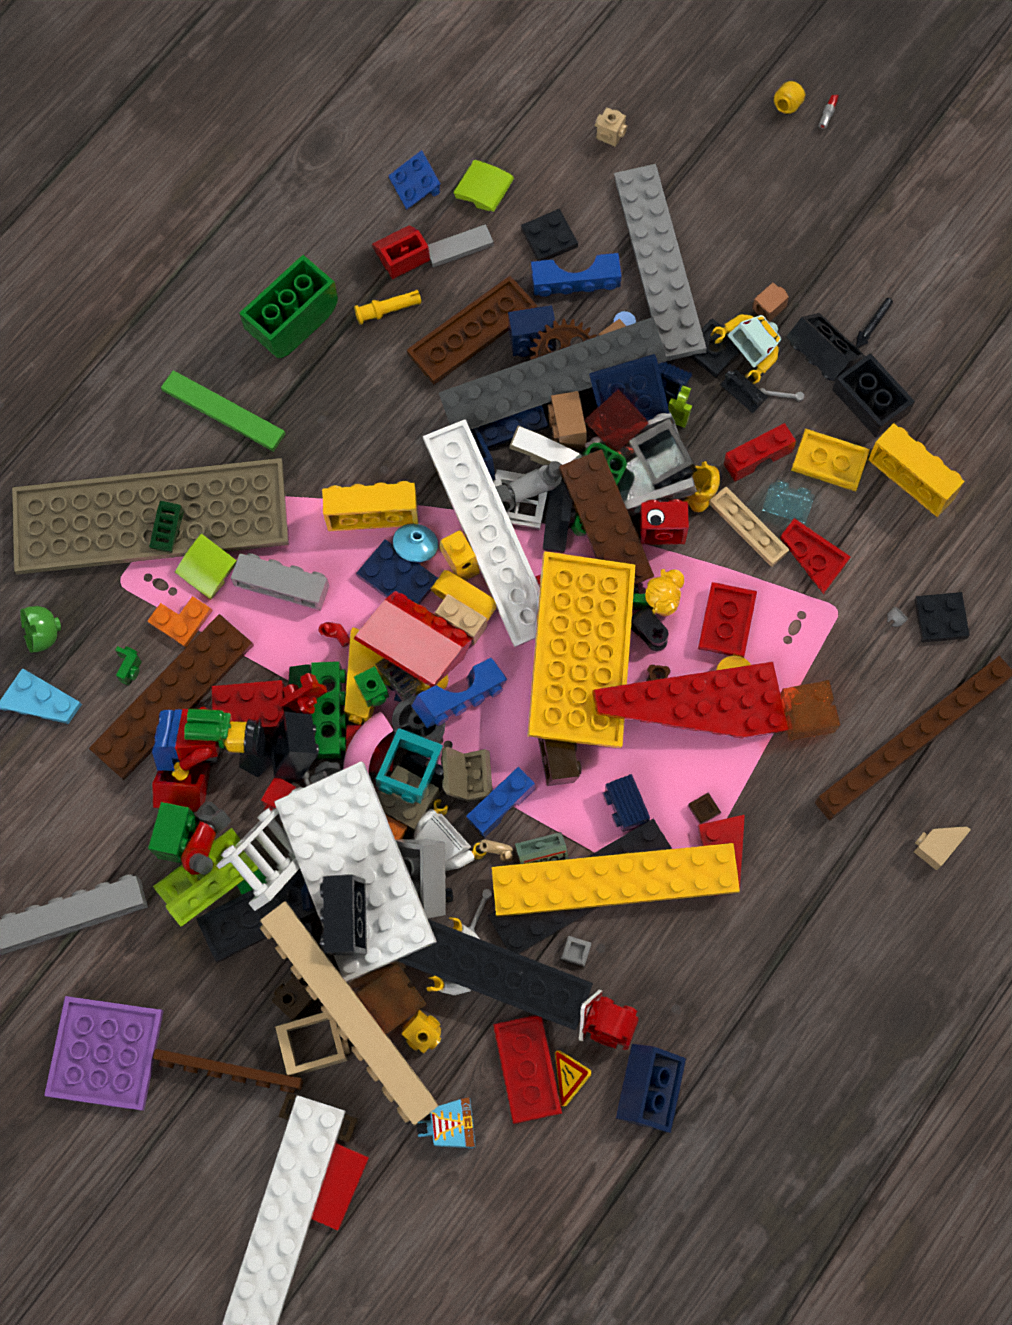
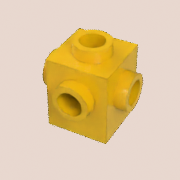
[401,1009,441,1053]

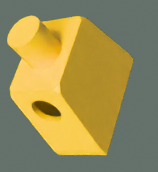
[439,530,480,581]

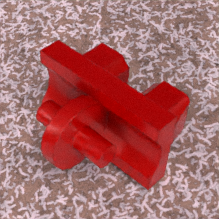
[279,673,327,714]

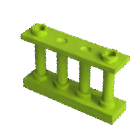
[153,828,259,927]

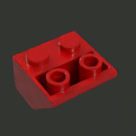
[372,225,430,279]

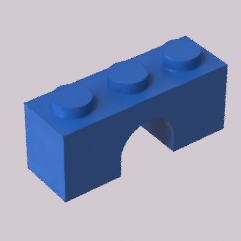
[466,767,536,838]

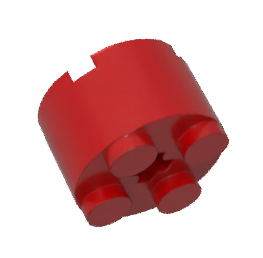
[582,996,639,1050]

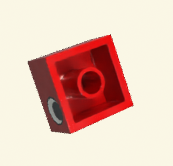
[639,499,689,545]

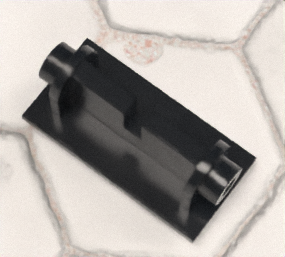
[720,369,768,413]
[400,751,444,791]

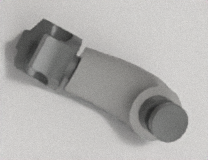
[495,461,562,513]

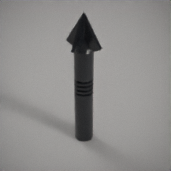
[856,298,893,348]

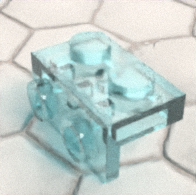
[762,480,815,524]

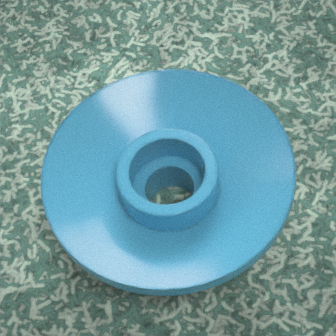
[393,524,438,562]

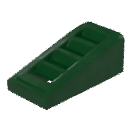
[149,501,184,553]

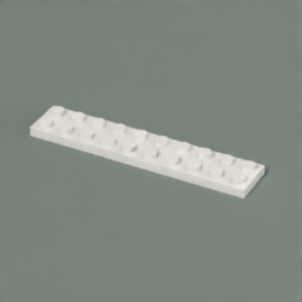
[423,419,540,647]
[222,1096,346,1325]

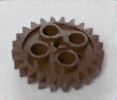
[529,318,597,360]

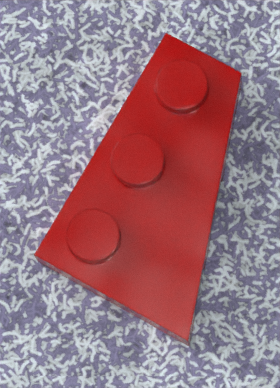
[780,518,851,594]

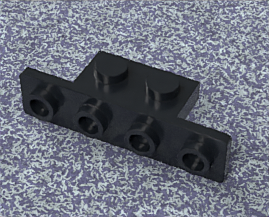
[543,475,576,553]

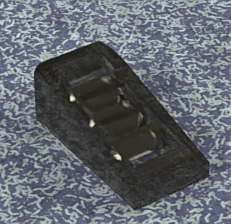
[375,658,422,702]

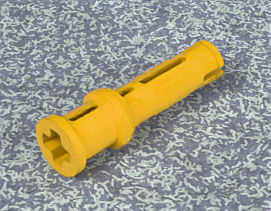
[354,290,421,325]

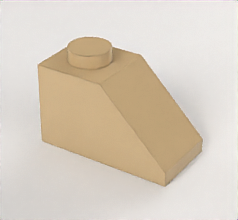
[914,827,971,871]

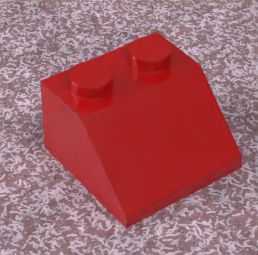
[152,762,211,812]

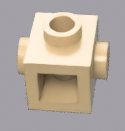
[595,108,627,147]

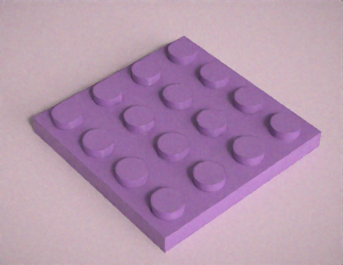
[44,996,164,1111]

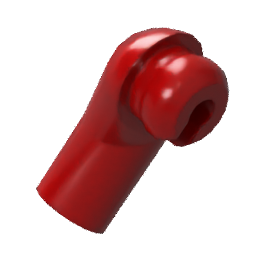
[318,622,350,647]

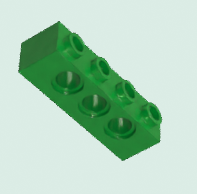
[311,662,346,759]

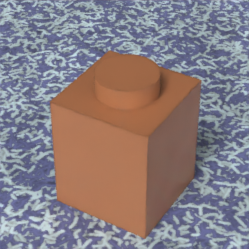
[752,283,789,322]

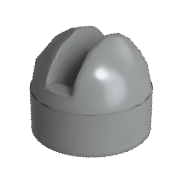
[887,606,908,627]

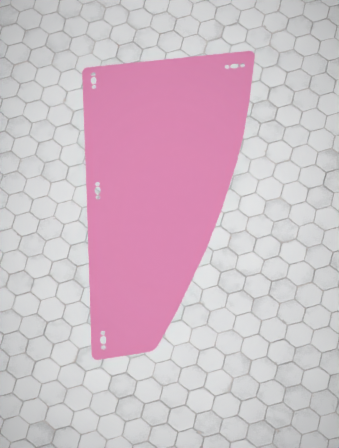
[120,496,838,853]

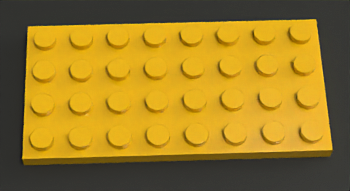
[527,551,635,749]

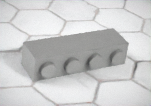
[231,553,329,610]

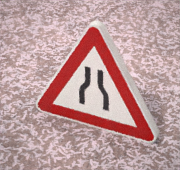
[579,989,603,1041]

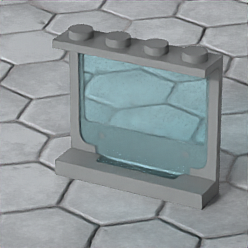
[585,413,697,517]

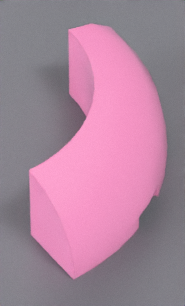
[343,712,393,774]

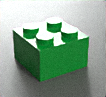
[148,802,199,864]

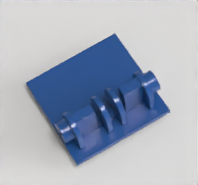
[388,150,441,210]

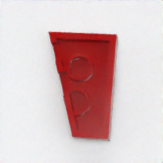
[697,815,745,896]

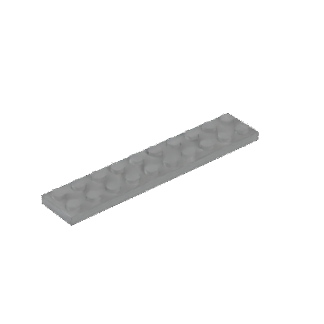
[614,164,706,361]

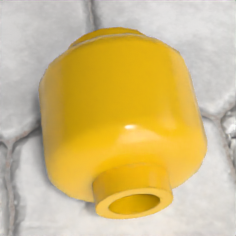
[774,81,805,114]

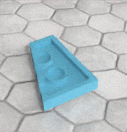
[0,668,82,724]

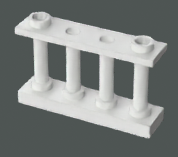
[216,807,300,911]

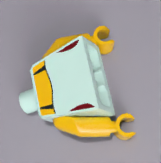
[710,314,781,384]

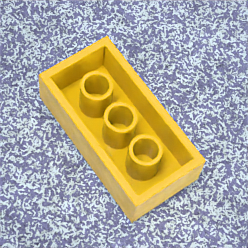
[868,423,965,517]
[322,481,418,531]

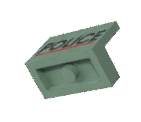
[515,832,569,864]

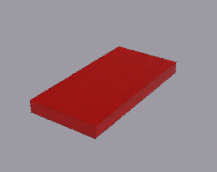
[493,1015,562,1124]

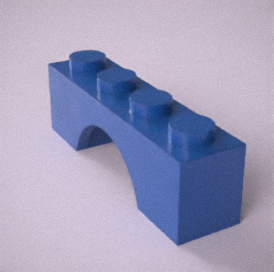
[531,253,621,297]
[411,658,507,728]

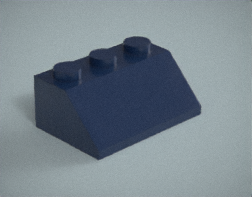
[616,1044,686,1133]

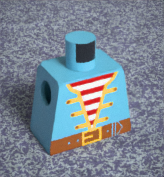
[417,1097,476,1148]

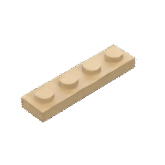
[709,487,789,567]

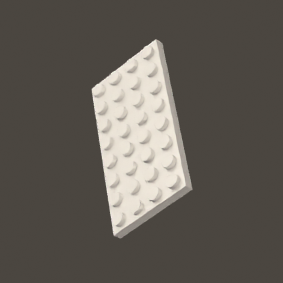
[275,761,437,983]

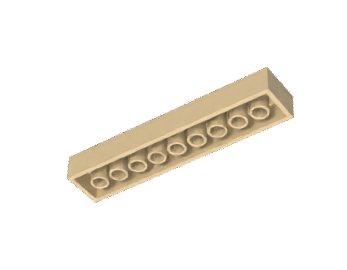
[260,902,438,1125]

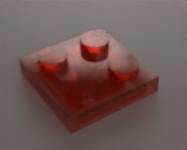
[584,388,649,452]

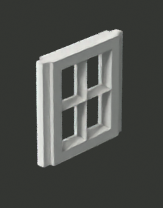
[494,469,548,530]

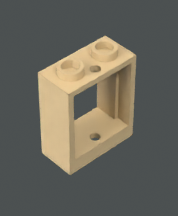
[275,1013,350,1077]

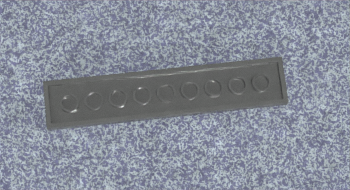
[439,317,668,430]

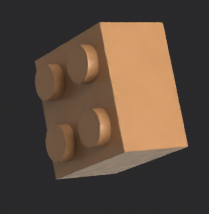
[547,391,587,452]

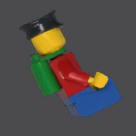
[152,707,266,781]

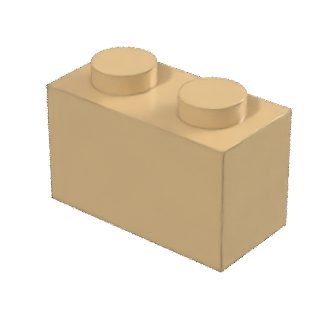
[435,594,487,645]

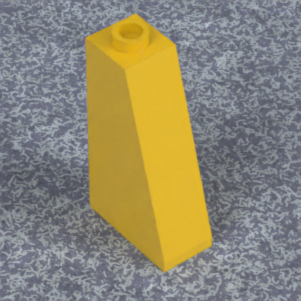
[344,627,392,725]

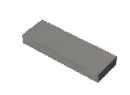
[428,224,494,267]

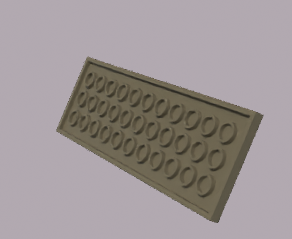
[12,458,289,575]

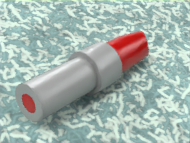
[818,95,839,129]

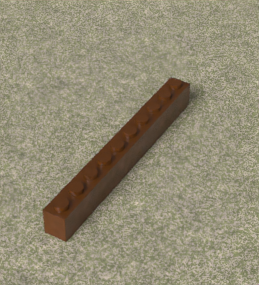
[815,656,1012,821]

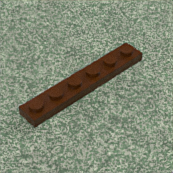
[153,1049,304,1094]

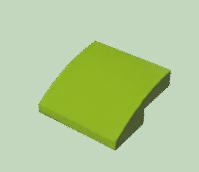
[454,160,514,212]
[175,534,237,600]

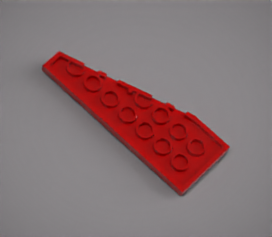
[592,662,788,739]

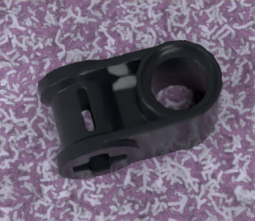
[631,606,669,652]

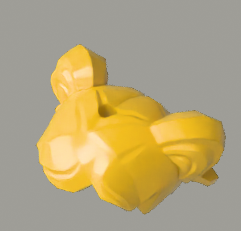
[683,461,720,513]
[645,569,684,616]

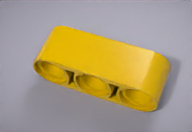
[431,570,497,621]

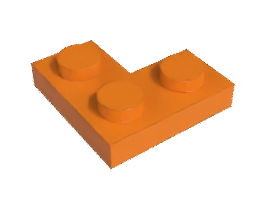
[147,596,213,647]

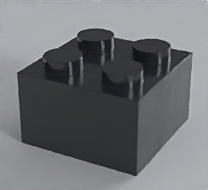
[269,712,319,780]

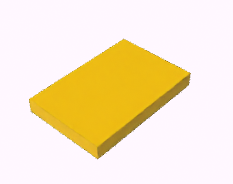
[791,429,870,491]

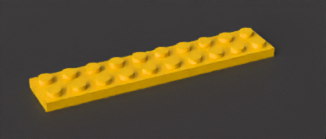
[492,843,740,917]

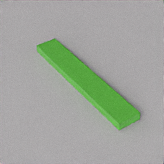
[161,370,285,452]

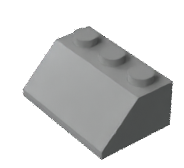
[396,839,446,919]

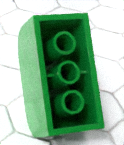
[239,255,338,358]

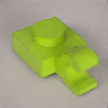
[668,386,692,428]

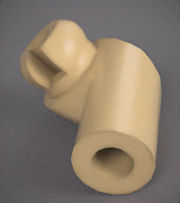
[480,840,513,861]

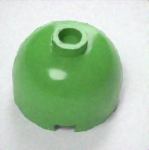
[20,606,61,653]

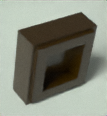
[688,792,721,824]

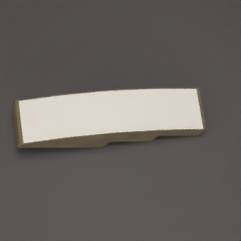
[509,426,582,465]

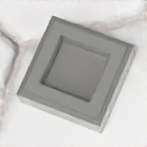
[561,936,592,967]

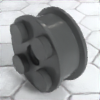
[392,695,445,743]

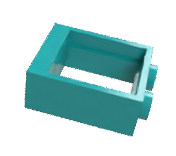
[376,728,443,804]

